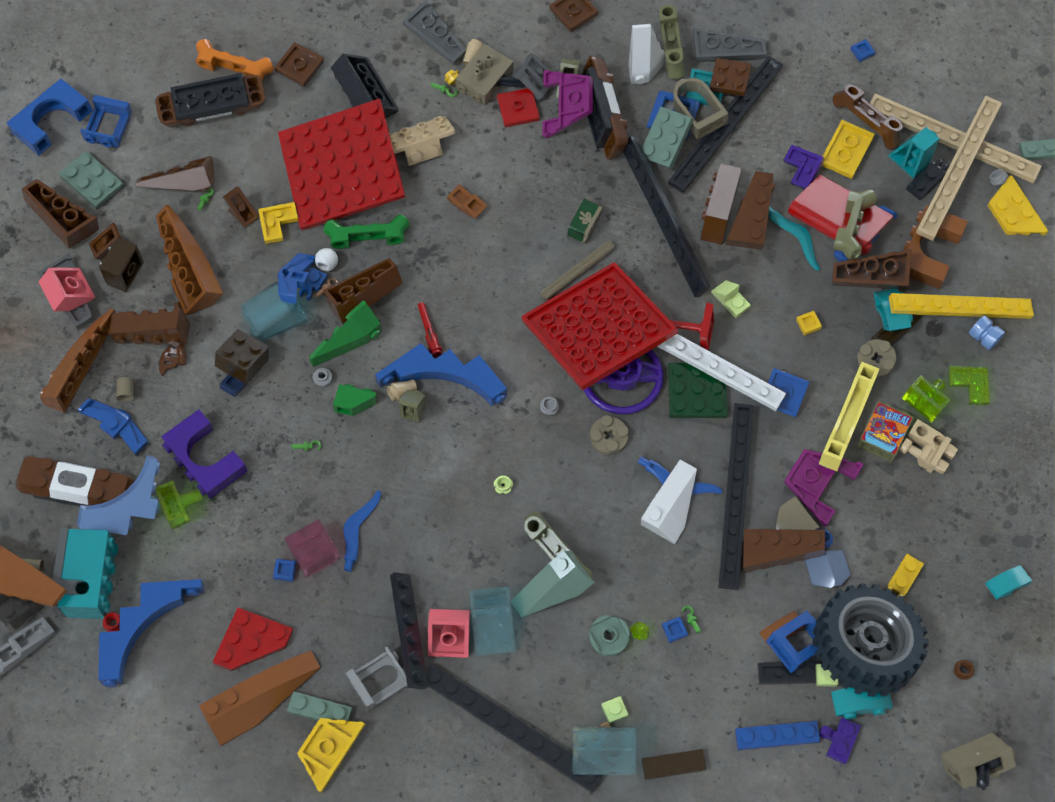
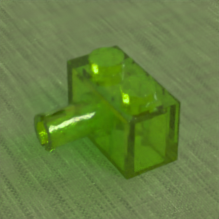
[902,375,950,422]
[155,480,203,529]

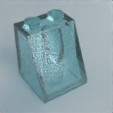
[240,281,309,341]

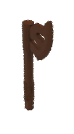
[159,302,186,376]

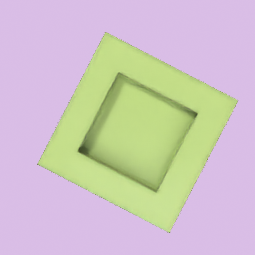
[816,664,838,687]
[601,696,628,724]

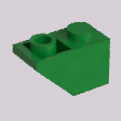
[333,384,377,416]

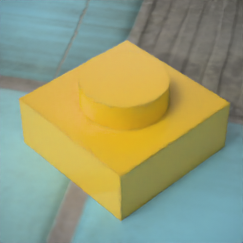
[796,311,822,336]

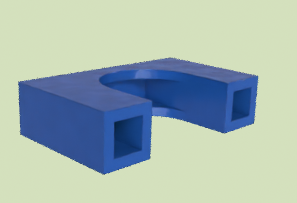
[6,79,93,156]

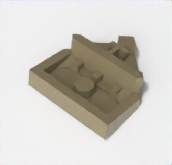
[775,497,819,530]

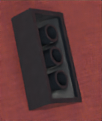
[331,53,399,118]

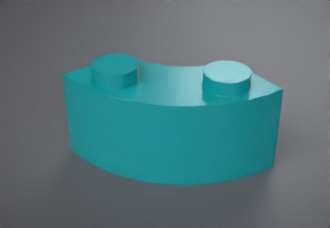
[873,289,913,331]
[831,687,893,720]

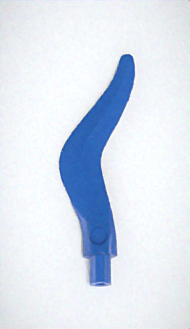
[638,456,722,495]
[343,491,381,572]

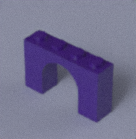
[161,409,248,499]

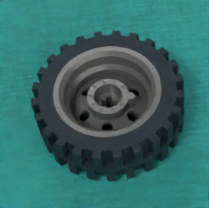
[812,583,929,697]

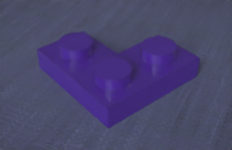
[783,145,825,190]

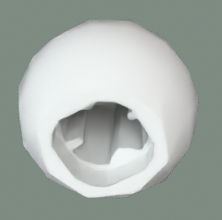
[315,248,338,271]

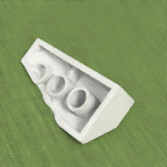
[628,24,665,84]
[641,460,697,544]

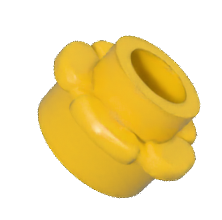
[445,69,459,86]

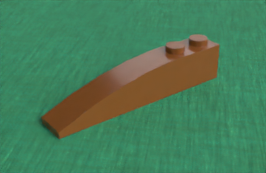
[156,205,223,315]
[40,308,116,413]
[0,545,67,607]
[199,650,320,746]

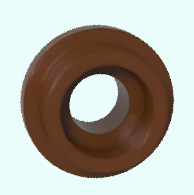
[954,660,975,680]

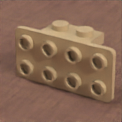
[390,116,455,166]

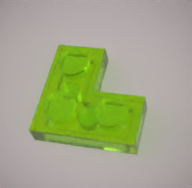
[948,366,990,405]

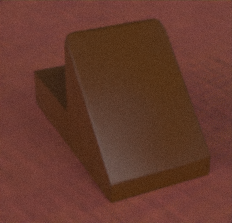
[222,186,259,227]
[89,223,121,260]

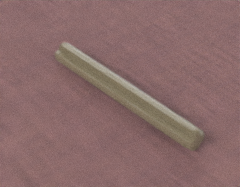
[540,240,614,300]

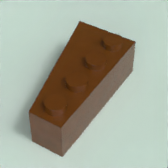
[108,307,190,346]
[743,529,825,573]

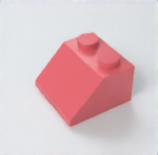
[39,267,95,311]
[428,609,470,658]

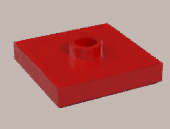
[497,88,539,128]

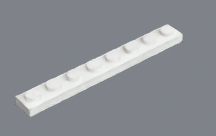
[657,334,786,411]

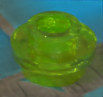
[630,622,650,640]

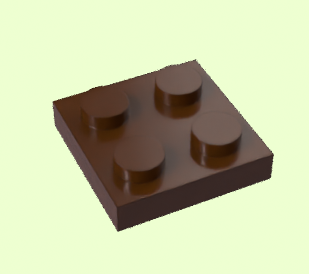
[549,0,598,33]
[274,42,324,87]
[710,58,751,96]

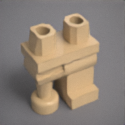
[899,419,958,474]

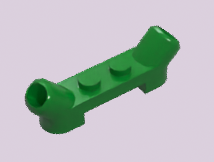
[323,214,410,249]

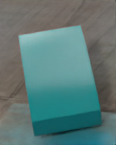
[985,565,1032,600]

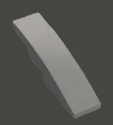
[0,617,55,676]

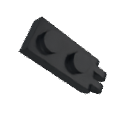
[906,159,949,201]

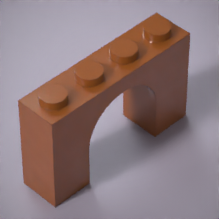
[903,205,968,289]

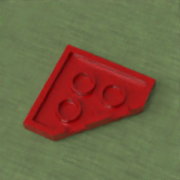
[212,607,294,671]

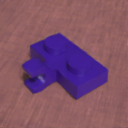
[819,718,861,765]

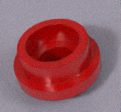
[103,613,120,632]

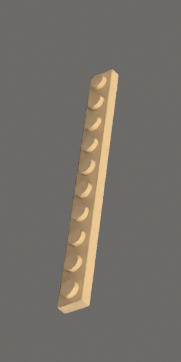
[870,94,1042,183]
[916,96,1002,241]

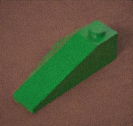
[309,300,382,367]

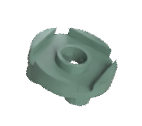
[589,615,630,657]

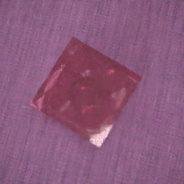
[284,519,340,578]

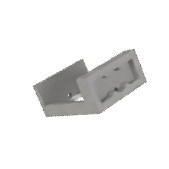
[346,647,407,711]

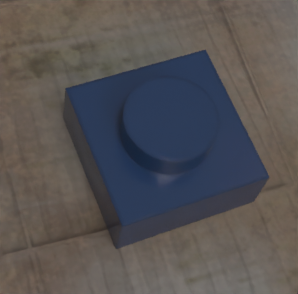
[220,374,247,397]

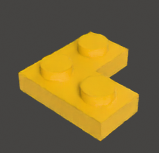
[258,202,298,244]

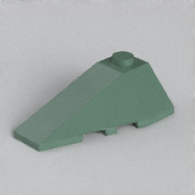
[510,551,595,617]

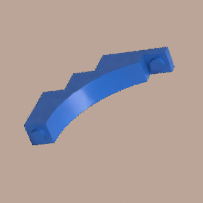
[375,343,507,406]
[98,579,204,687]

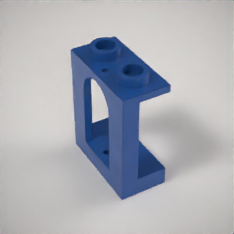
[80,95,132,148]
[766,611,818,673]

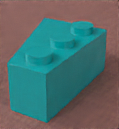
[888,127,940,179]

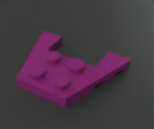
[542,70,593,138]
[784,449,864,527]

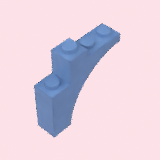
[76,456,160,535]

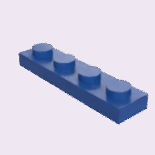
[735,721,820,750]

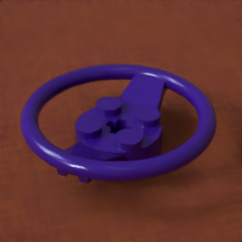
[584,350,664,414]

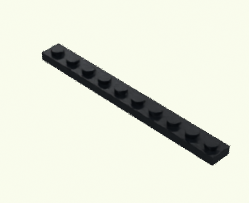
[668,55,783,193]
[623,136,711,297]
[718,403,754,590]
[426,663,603,793]

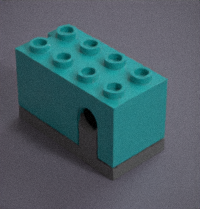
[49,528,118,619]

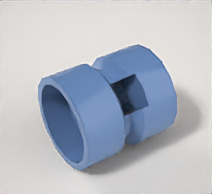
[969,315,1005,351]

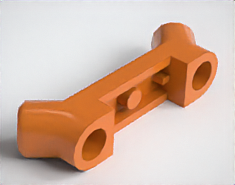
[196,39,274,80]

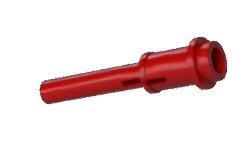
[417,302,443,358]

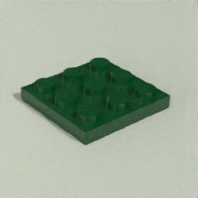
[668,363,727,418]

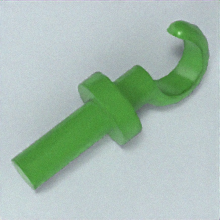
[430,83,457,97]
[197,188,214,211]
[291,440,322,451]
[682,606,701,633]

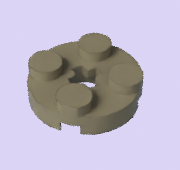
[857,339,896,378]
[590,415,628,455]

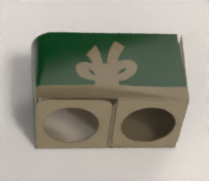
[567,197,602,244]

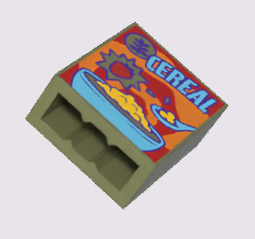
[857,401,914,462]

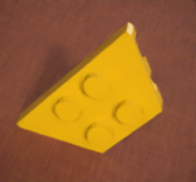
[987,175,1048,236]
[297,718,366,793]

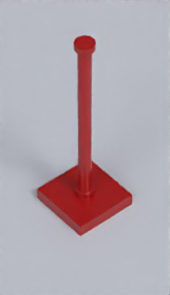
[670,303,715,351]

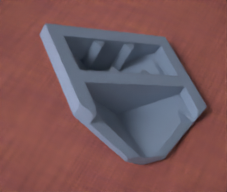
[804,550,851,588]

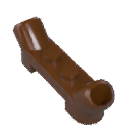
[832,84,903,149]

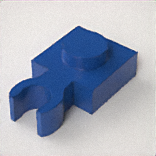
[299,267,328,301]

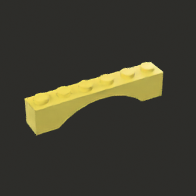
[819,362,879,471]

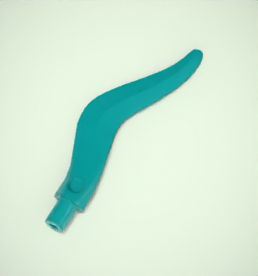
[768,206,820,271]

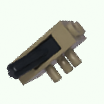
[455,44,525,106]
[940,733,1016,790]

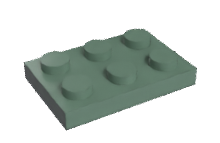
[642,107,694,169]
[59,151,124,210]

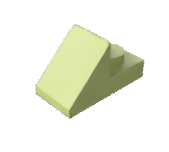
[711,280,751,318]

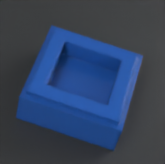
[850,39,875,62]
[273,559,296,582]
[661,617,688,644]

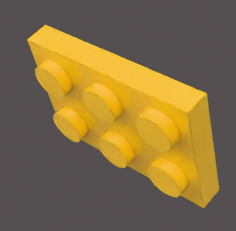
[822,120,875,179]

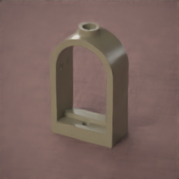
[673,78,728,139]

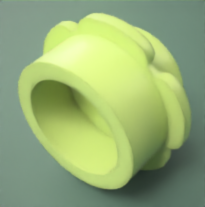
[494,476,513,494]

